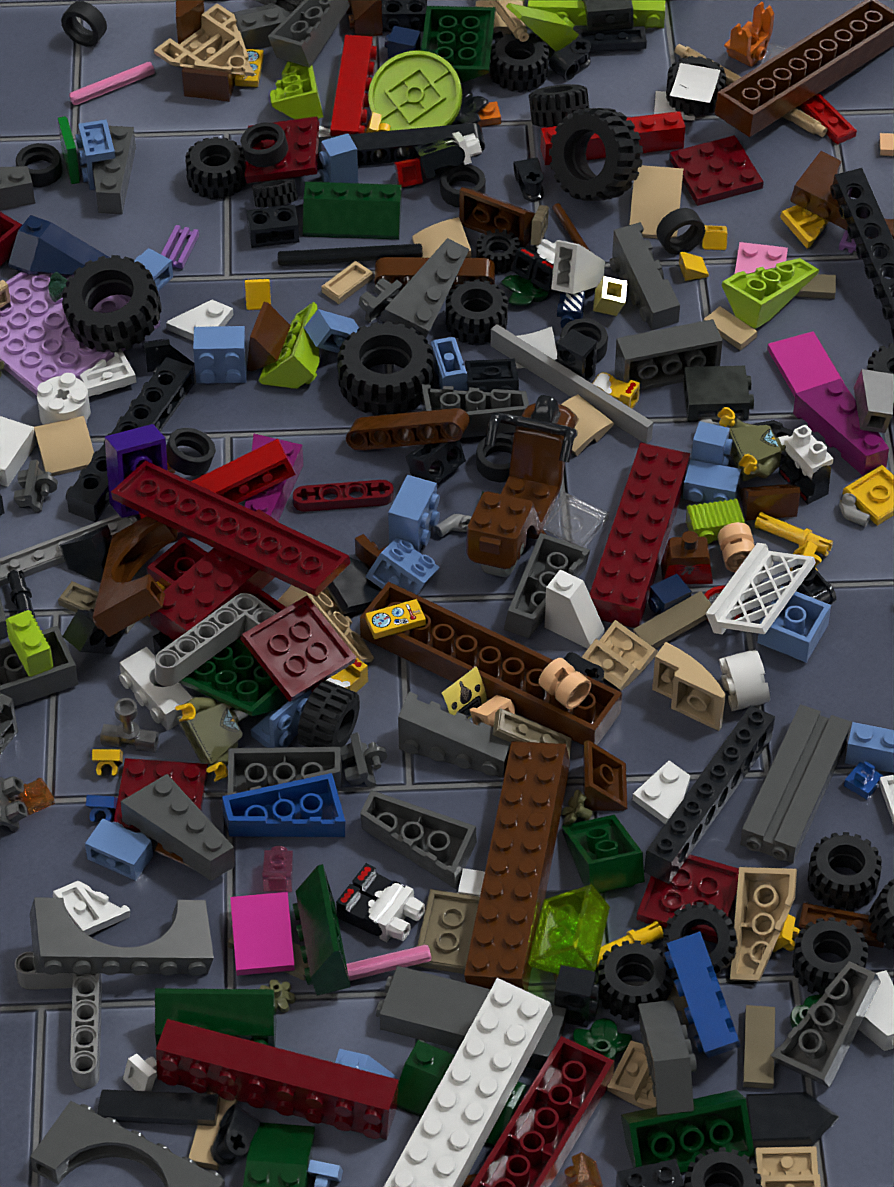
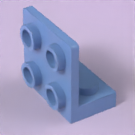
[75,119,115,190]
[365,538,440,595]
[251,690,312,748]

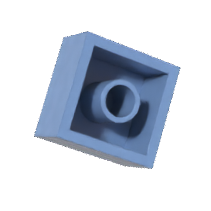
[193,326,247,384]
[388,475,440,552]
[757,586,831,663]

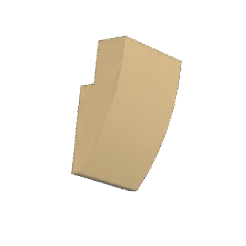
[630,165,683,239]
[652,642,725,731]

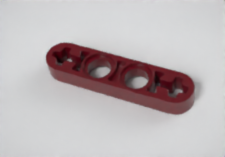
[293,480,394,512]

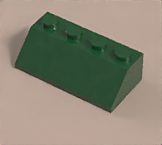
[303,182,402,240]
[293,864,351,996]
[155,988,277,1047]
[397,1040,526,1148]
[621,1090,755,1173]

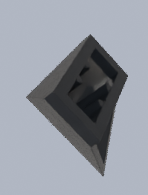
[142,338,195,372]
[59,525,112,583]

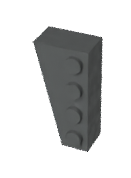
[92,126,136,214]
[422,384,529,438]
[503,533,590,638]
[121,774,235,881]
[360,790,477,889]
[771,961,881,1088]
[638,1000,696,1115]

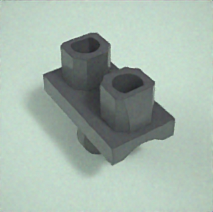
[358,278,403,323]
[14,460,58,512]
[341,732,387,788]
[0,776,28,831]

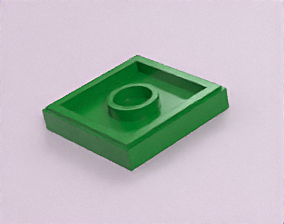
[58,116,80,184]

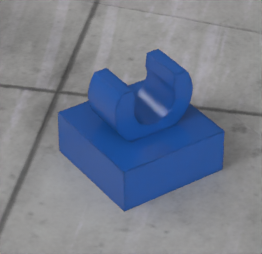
[844,761,883,800]
[86,795,118,822]

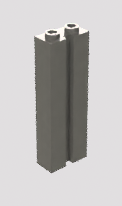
[740,704,852,863]
[376,966,567,1070]

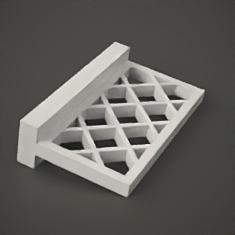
[706,543,816,635]

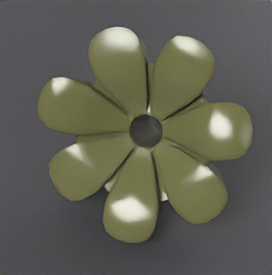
[561,789,592,825]
[259,979,296,1013]

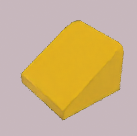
[702,225,727,250]
[679,252,709,281]
[245,279,271,310]

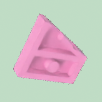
[735,242,788,274]

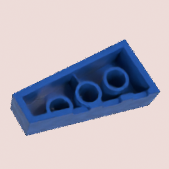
[222,773,346,837]
[664,932,741,1058]

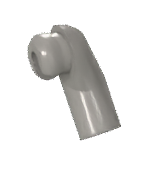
[839,493,870,527]
[434,514,471,537]

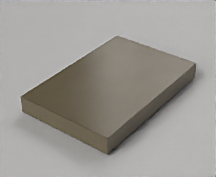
[414,889,480,974]

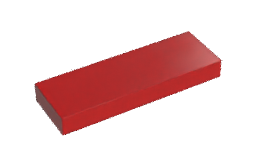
[799,93,857,145]

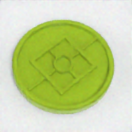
[368,51,462,131]

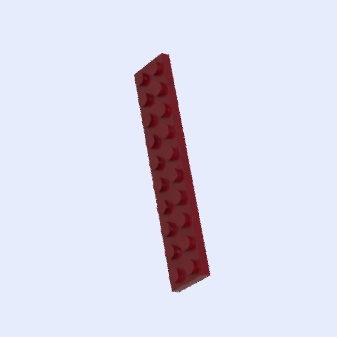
[111,460,351,597]

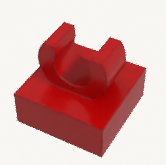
[394,158,423,187]

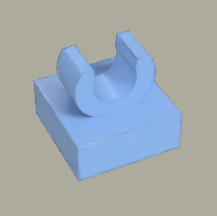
[308,1160,343,1187]

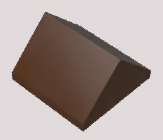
[176,0,205,44]
[182,67,236,102]
[247,302,291,371]
[739,484,800,521]
[583,740,628,811]

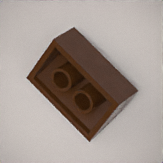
[346,0,382,36]
[459,187,535,248]

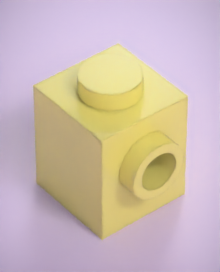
[593,276,627,316]

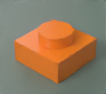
[477,101,501,127]

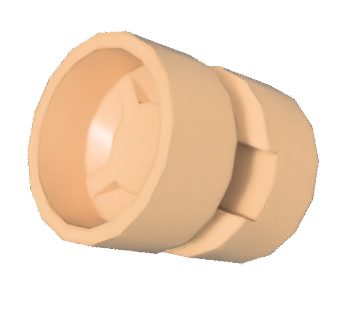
[718,522,755,572]
[539,658,591,709]

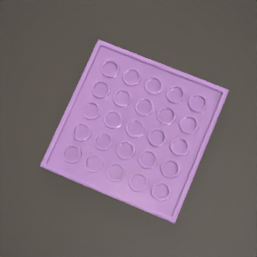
[0,272,160,396]

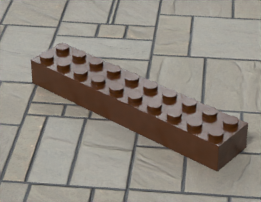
[715,0,894,137]
[360,581,622,745]
[464,741,570,992]

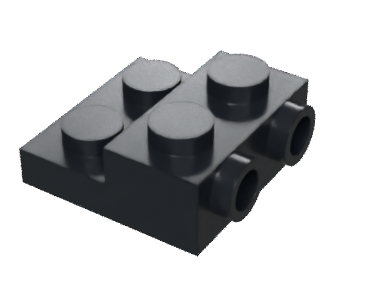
[465,359,519,393]

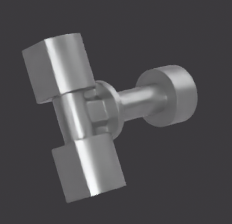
[100,698,159,752]

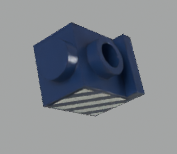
[557,291,585,328]

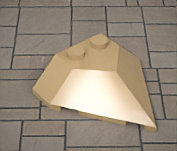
[154,3,254,76]

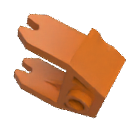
[724,1,774,67]

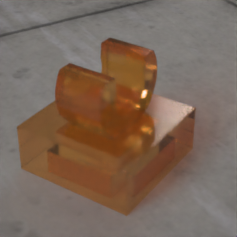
[18,777,55,815]
[564,1152,603,1187]

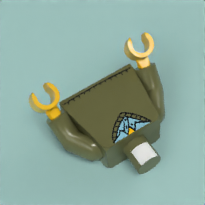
[717,407,789,481]
[175,697,248,782]

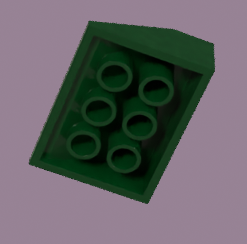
[421,6,496,83]
[178,638,288,716]

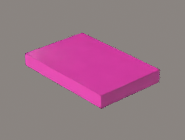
[767,331,844,397]
[230,892,295,976]

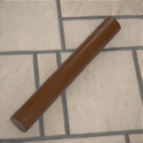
[552,203,591,252]

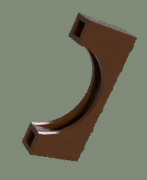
[790,151,894,239]
[93,516,178,637]

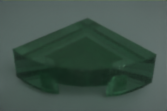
[48,272,67,302]

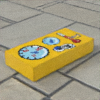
[235,49,264,87]
[366,599,426,639]

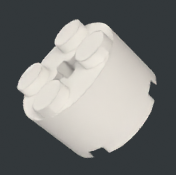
[37,373,91,425]
[719,650,770,711]

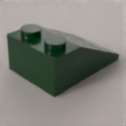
[562,814,645,894]
[243,1122,316,1187]

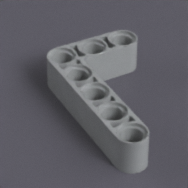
[155,593,277,687]
[15,952,102,1089]

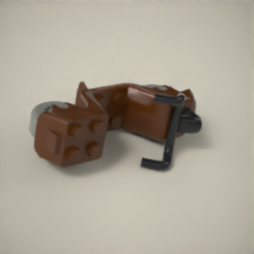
[466,395,579,577]

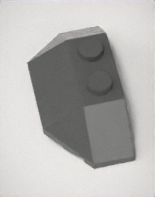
[232,3,291,49]

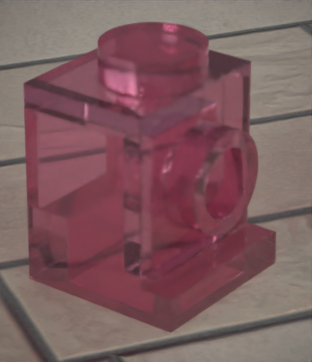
[262,846,294,892]

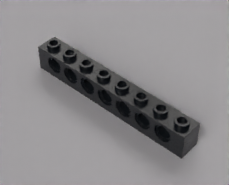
[830,168,894,339]
[65,357,195,522]
[644,705,775,884]

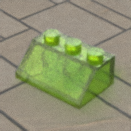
[528,884,610,974]

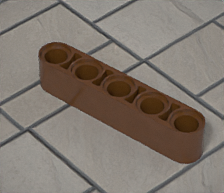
[374,257,495,291]
[346,408,470,450]

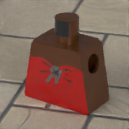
[661,531,713,584]

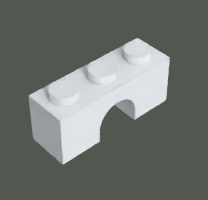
[119,647,192,731]

